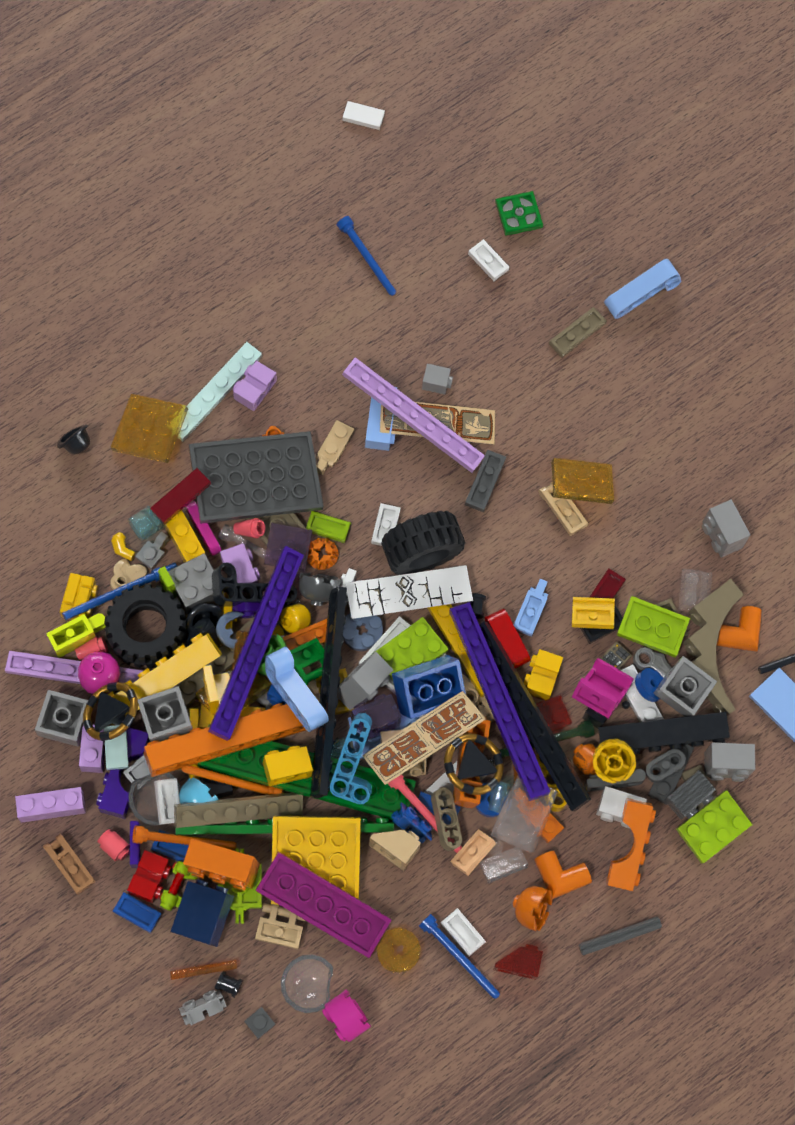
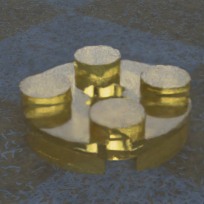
[377,927,421,973]

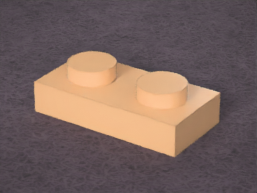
[451,829,496,876]

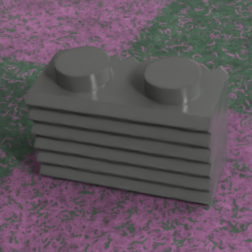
[664,770,716,820]

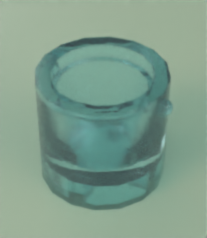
[127,506,163,541]

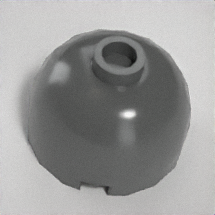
[299,572,341,606]

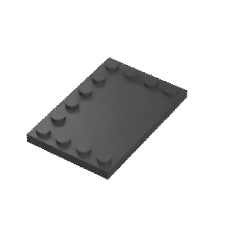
[188,431,324,524]

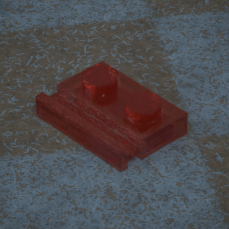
[536,695,572,732]

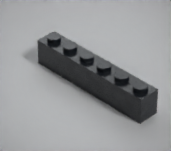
[598,712,730,755]

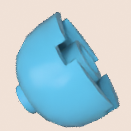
[179,778,219,804]

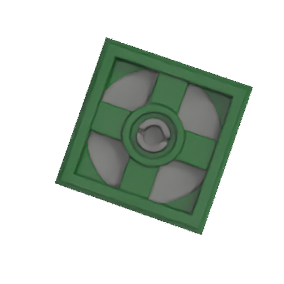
[495,191,543,236]

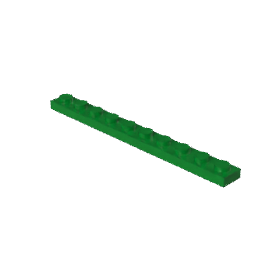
[176,817,394,835]

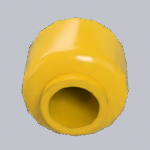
[280,604,311,633]

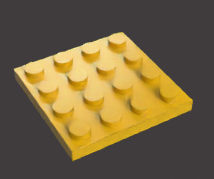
[271,816,361,905]

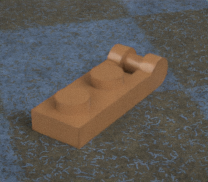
[43,833,95,895]

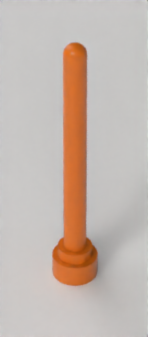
[182,764,282,795]
[132,825,237,850]

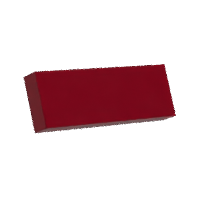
[150,468,211,525]

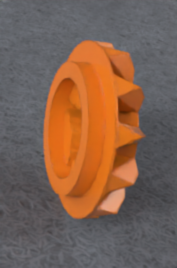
[305,537,339,570]

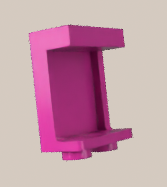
[572,658,634,719]

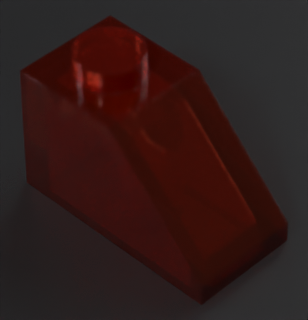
[493,944,543,980]

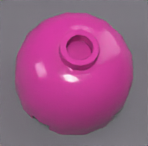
[78,652,121,694]

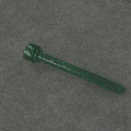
[499,720,595,758]

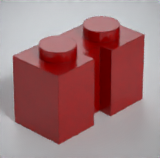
[127,850,172,903]

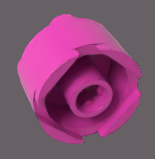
[322,989,371,1042]

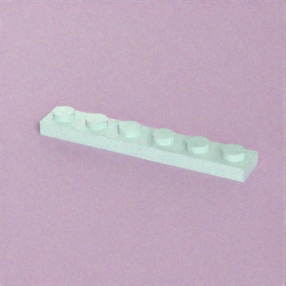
[167,342,262,442]

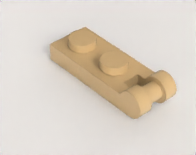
[538,480,588,536]

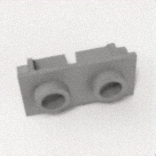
[179,990,227,1025]

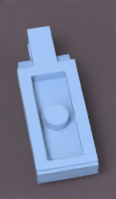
[514,579,548,637]

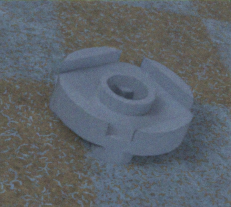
[343,612,383,652]

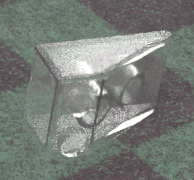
[490,776,558,853]

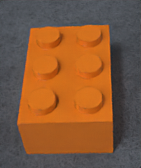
[183,839,260,891]

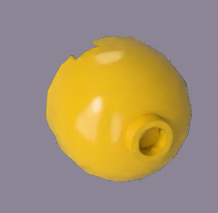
[593,739,636,783]

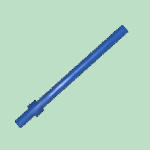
[62,562,177,620]

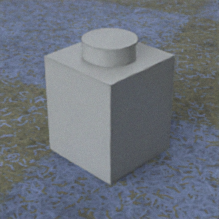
[422,364,453,395]

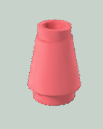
[233,518,265,539]
[75,636,108,660]

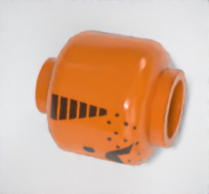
[573,743,596,775]

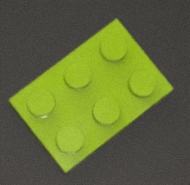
[617,596,690,658]
[374,617,449,681]
[676,790,752,864]

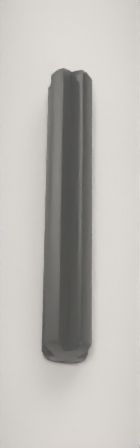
[579,917,662,955]

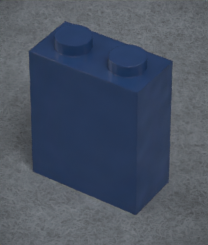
[170,879,234,947]

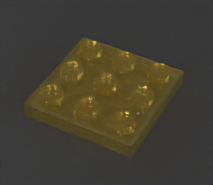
[110,394,188,463]

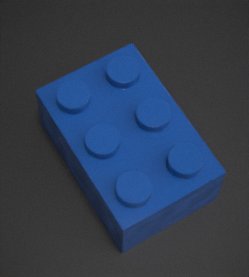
[392,655,466,719]

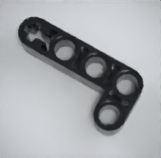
[212,562,297,607]

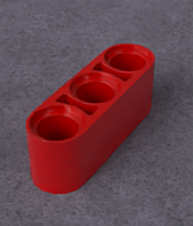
[484,608,531,668]

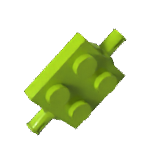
[218,848,262,924]

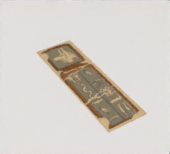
[380,402,495,444]

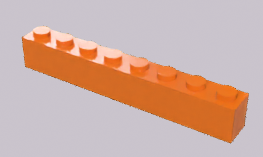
[144,703,307,777]

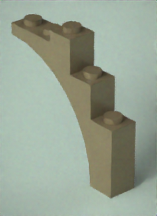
[683,579,744,716]

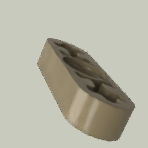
[431,787,462,851]

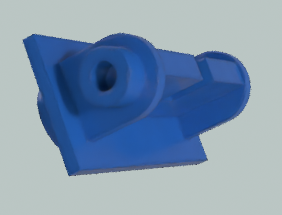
[391,802,432,843]

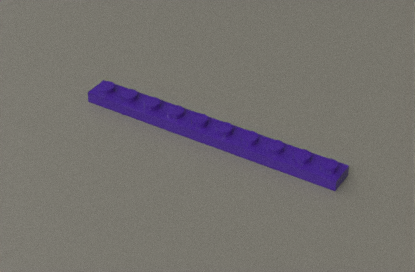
[208,546,304,741]
[449,602,550,801]

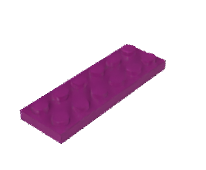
[256,852,391,958]

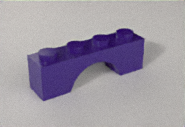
[96,728,150,819]

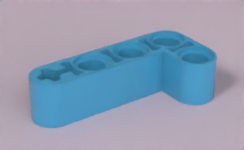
[330,713,372,804]

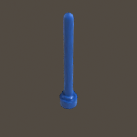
[336,216,396,296]
[419,914,500,999]

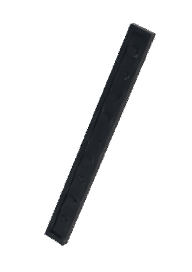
[310,586,348,799]
[479,621,592,811]

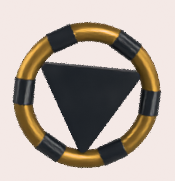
[83,682,138,741]
[444,733,504,795]

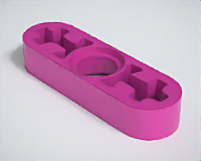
[185,501,222,556]

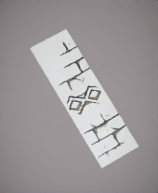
[345,565,473,619]

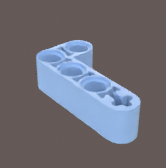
[604,259,681,319]
[265,647,329,732]

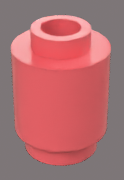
[97,829,130,861]

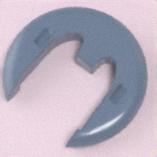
[216,611,247,649]

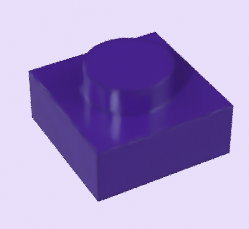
[233,602,260,619]

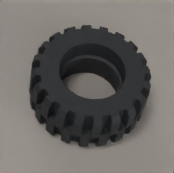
[381,511,465,575]
[104,584,187,668]

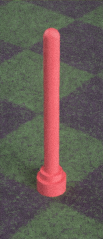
[387,774,462,853]

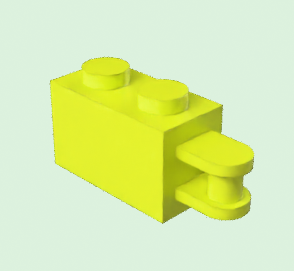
[46,613,106,658]

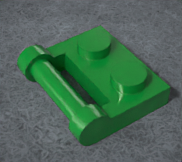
[290,638,324,685]

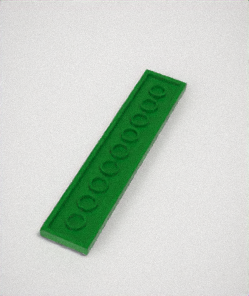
[197,724,416,820]

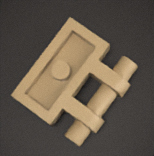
[255,903,305,949]

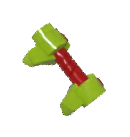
[159,861,198,911]

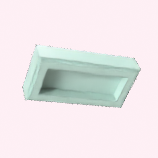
[104,725,129,770]

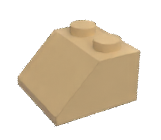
[369,830,421,871]

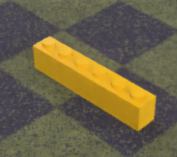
[107,633,222,726]

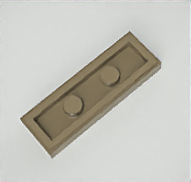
[549,307,607,358]

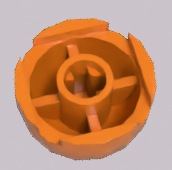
[513,886,553,932]

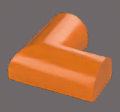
[716,606,762,652]
[534,850,592,899]

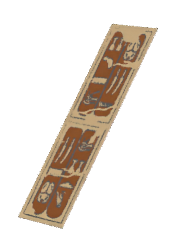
[362,691,485,785]

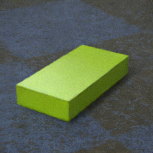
[306,511,351,543]
[158,566,177,598]

